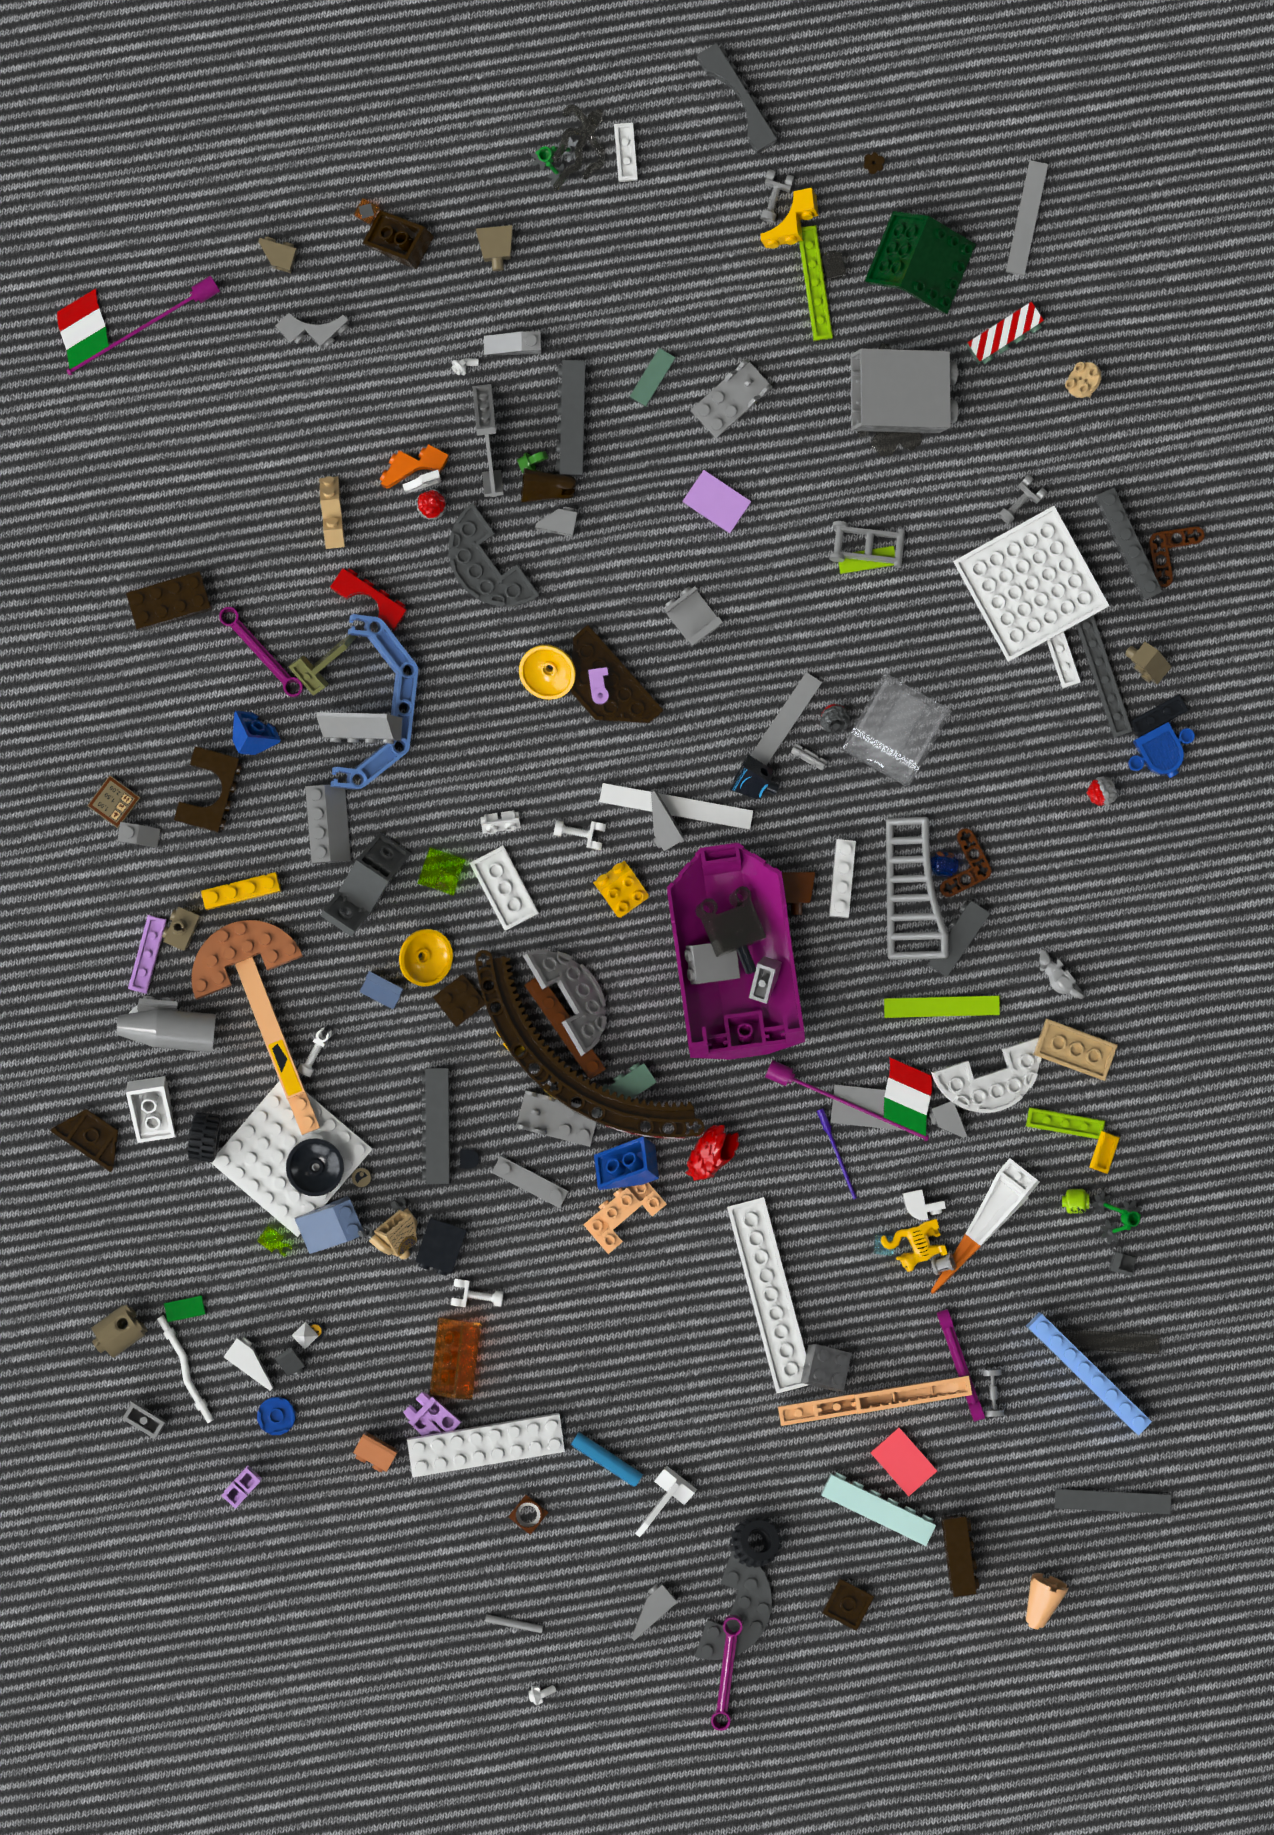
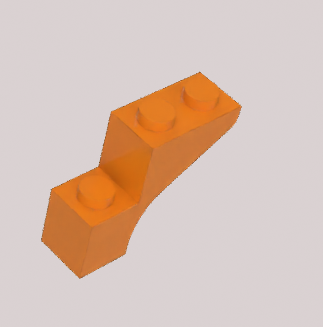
[380,444,449,489]

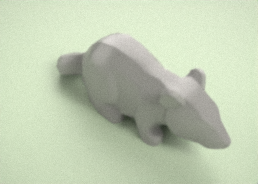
[1039,950,1086,999]

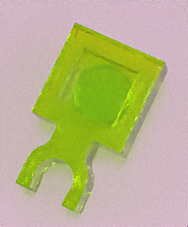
[257,1225,293,1257]

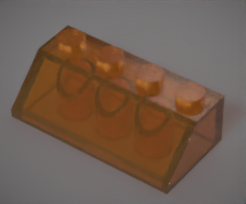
[429,1318,481,1400]

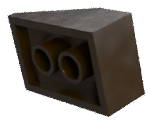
[363,210,434,270]

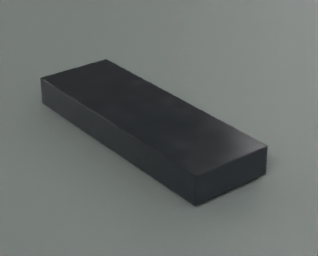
[1129,694,1189,738]

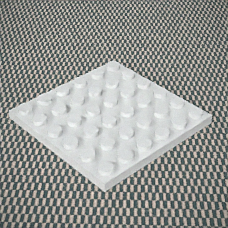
[953,506,1110,662]
[210,1081,373,1237]

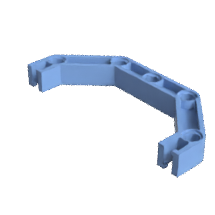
[330,614,418,790]

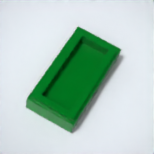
[164,1295,206,1322]

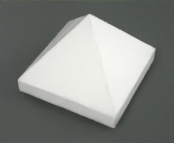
[292,1322,319,1349]

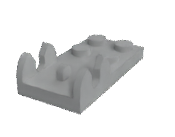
[690,359,772,439]
[516,1090,600,1147]

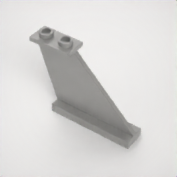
[472,384,504,497]

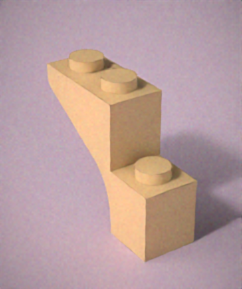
[319,476,345,549]

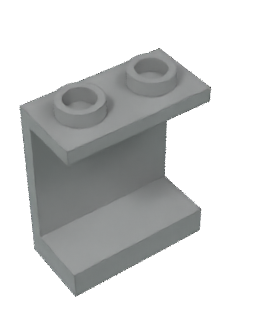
[664,586,723,647]
[685,941,740,984]

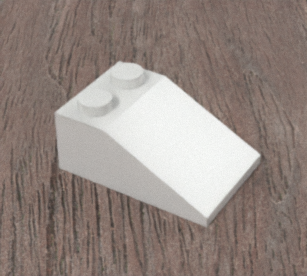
[126,1076,176,1143]

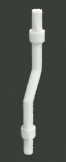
[157,1315,214,1423]

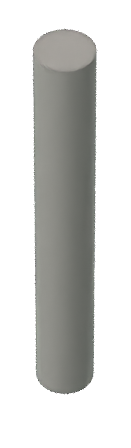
[485,1614,543,1633]

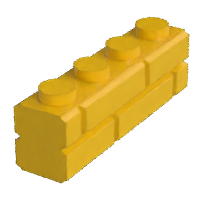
[201,872,282,910]

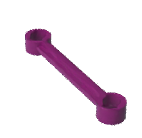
[219,607,303,698]
[936,1309,985,1422]
[711,1615,743,1731]

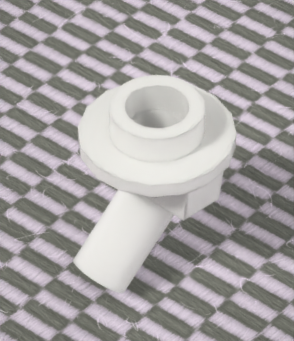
[451,358,478,375]
[529,1685,556,1705]

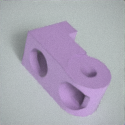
[588,667,609,705]

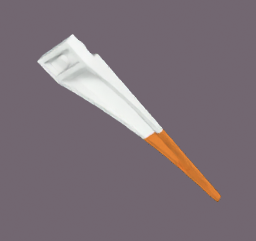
[931,1158,1040,1294]

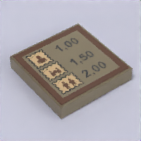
[87,775,141,829]

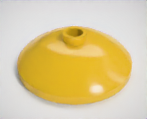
[519,645,576,700]
[399,929,453,986]

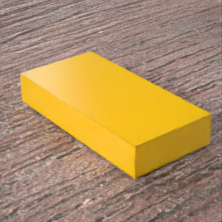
[1089,1131,1120,1174]

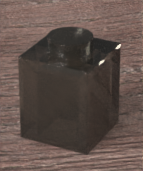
[822,250,846,282]

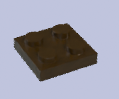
[433,974,486,1027]
[822,1578,874,1631]

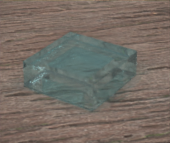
[873,1234,893,1256]

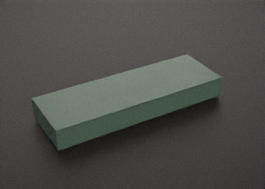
[629,348,676,407]

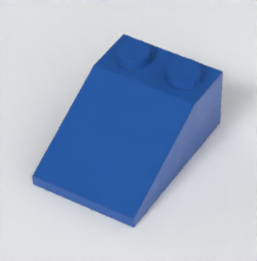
[594,1136,659,1190]

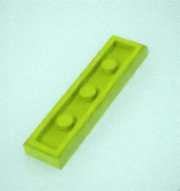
[1026,1107,1105,1139]

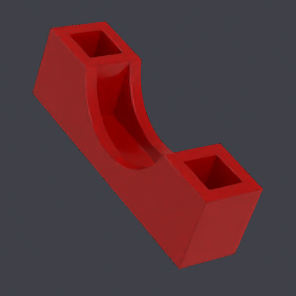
[330,568,407,631]

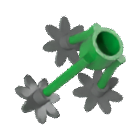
[531,137,583,187]
[1091,1191,1142,1245]

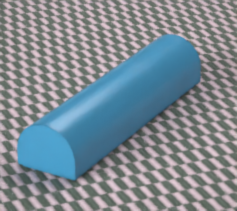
[571,1432,643,1487]

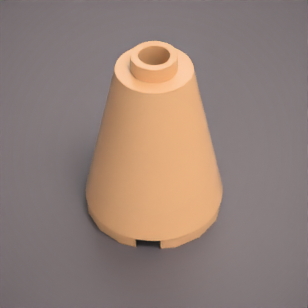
[1026,1573,1068,1630]

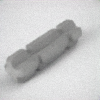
[791,744,827,770]

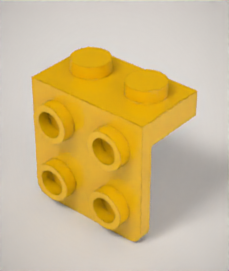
[593,861,649,918]

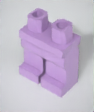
[403,1392,462,1436]
[221,1466,262,1509]

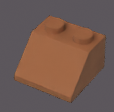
[353,1432,399,1473]

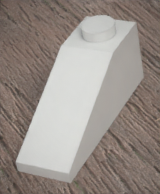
[224,1337,274,1391]

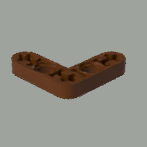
[1149,527,1204,588]
[939,828,991,897]

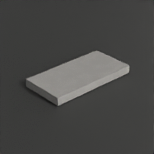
[830,1085,905,1131]

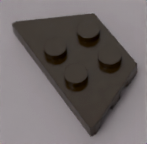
[50,1109,119,1172]

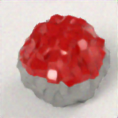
[416,489,446,520]
[1086,776,1117,806]

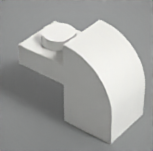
[902,1190,946,1220]

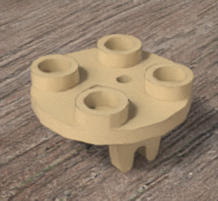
[1065,362,1101,398]

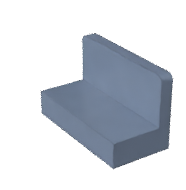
[360,971,404,1009]

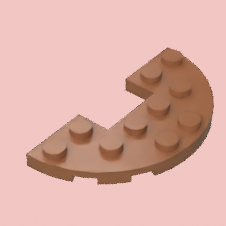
[192,920,303,1000]

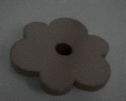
[863,152,885,174]

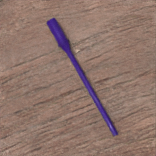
[817,1108,857,1200]

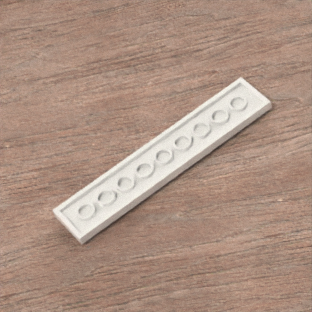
[727,1197,808,1394]

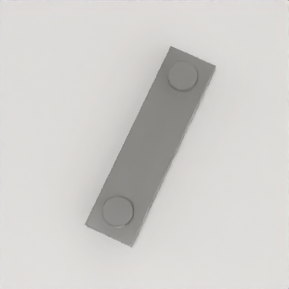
[492,1156,569,1208]

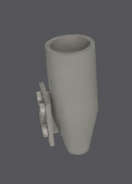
[116,996,215,1052]

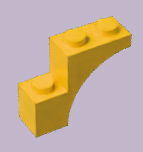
[760,188,819,249]

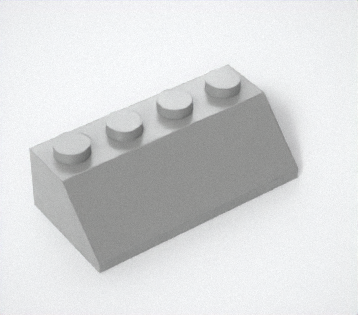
[316,712,402,744]
[305,785,351,864]

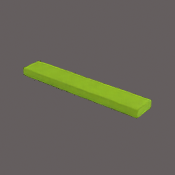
[799,225,833,341]
[884,996,1000,1018]

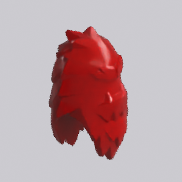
[685,1125,739,1181]

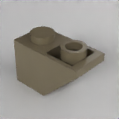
[258,237,297,273]

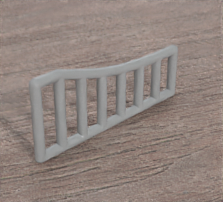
[886,817,949,960]

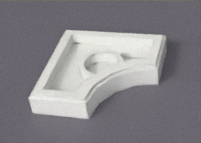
[402,470,441,494]

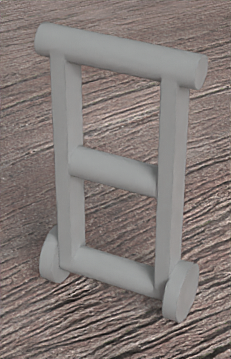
[829,521,905,568]

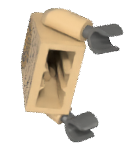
[358,1198,417,1259]

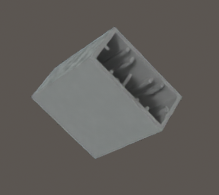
[850,349,958,433]

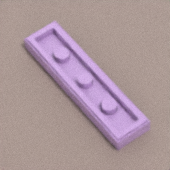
[128,915,167,994]

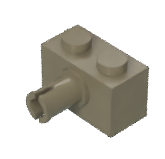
[1125,642,1171,685]
[162,907,201,952]

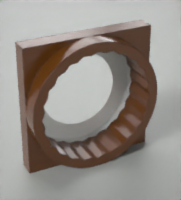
[508,1494,548,1535]

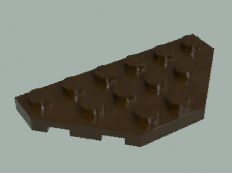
[570,625,664,724]

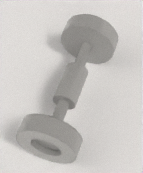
[983,1369,1004,1417]

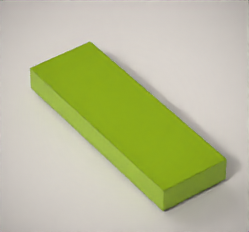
[838,546,895,574]

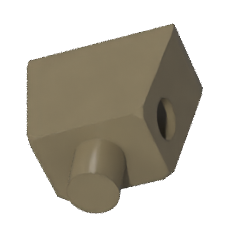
[476,225,513,271]

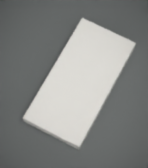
[470,846,539,931]

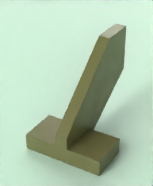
[289,635,357,696]

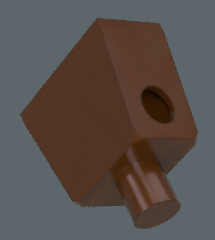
[782,872,815,915]

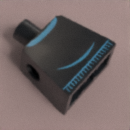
[730,755,779,799]

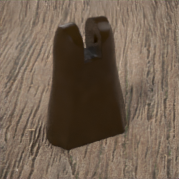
[521,468,576,503]

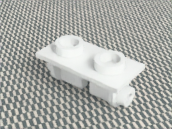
[480,810,521,834]

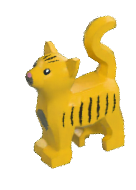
[881,1219,948,1272]

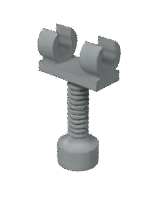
[760,169,794,223]
[998,474,1048,524]

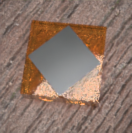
[353,198,380,225]

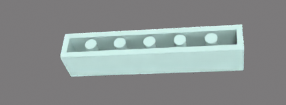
[821,1472,936,1546]

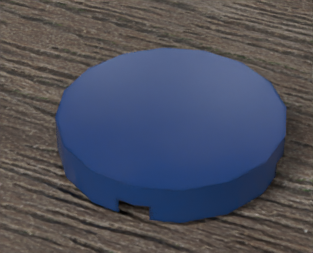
[257,1397,296,1435]

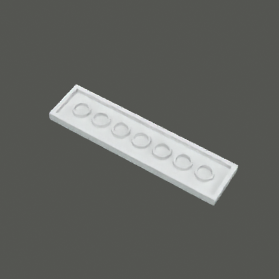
[407,1413,565,1477]

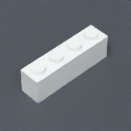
[829,839,856,918]

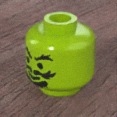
[1062,1189,1089,1214]

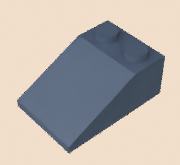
[295,1196,365,1254]

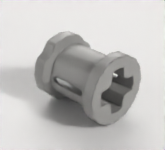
[931,1254,956,1275]

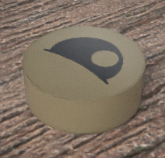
[352,1168,371,1187]

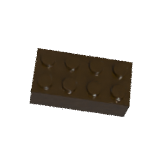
[126,571,212,632]
[941,1514,979,1597]

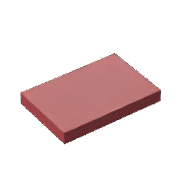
[870,1427,937,1496]

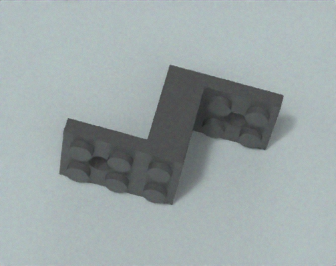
[320,832,411,937]

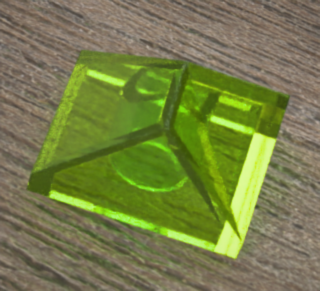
[417,848,466,896]

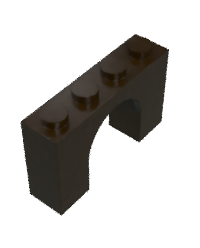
[174,746,243,833]

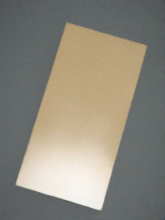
[1033,1019,1118,1081]

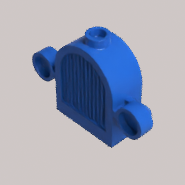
[1128,722,1195,778]

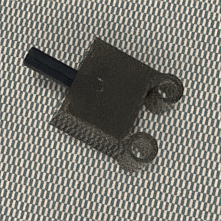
[695,886,766,974]

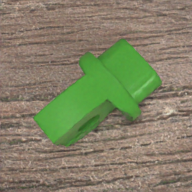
[517,451,549,473]

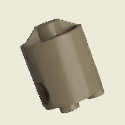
[91,1304,148,1358]

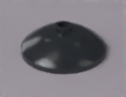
[286,1138,344,1196]

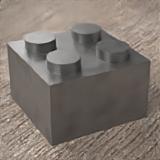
[801,1344,852,1391]

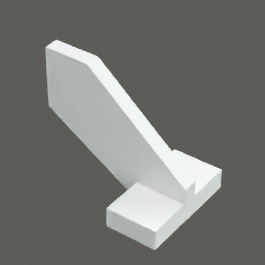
[635,1466,697,1537]

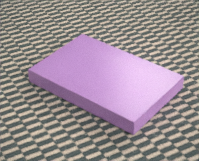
[682,470,751,534]

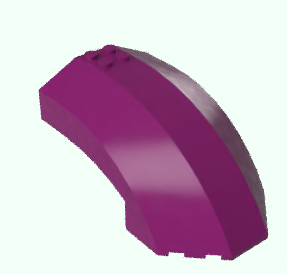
[667,843,805,1060]

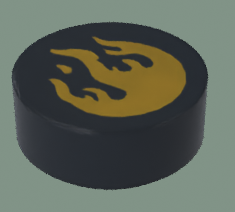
[308,1322,324,1342]

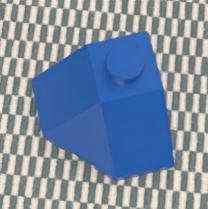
[233,711,281,755]

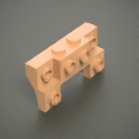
[583,1182,667,1254]

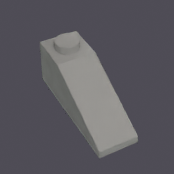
[484,331,541,355]
[651,788,684,851]
[632,1583,677,1641]

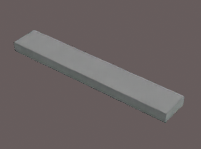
[1006,160,1048,276]
[750,672,822,766]

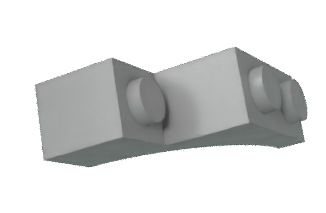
[275,313,349,349]

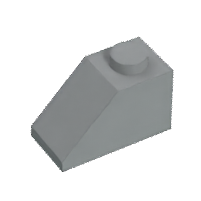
[535,507,578,537]
[117,822,161,848]
[749,956,782,1004]
[929,1101,967,1138]

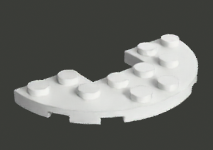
[931,1037,1041,1113]

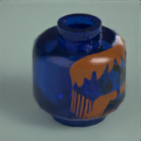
[930,851,958,877]

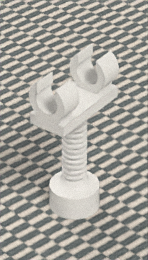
[553,820,606,850]
[297,1027,332,1077]
[451,1279,504,1307]

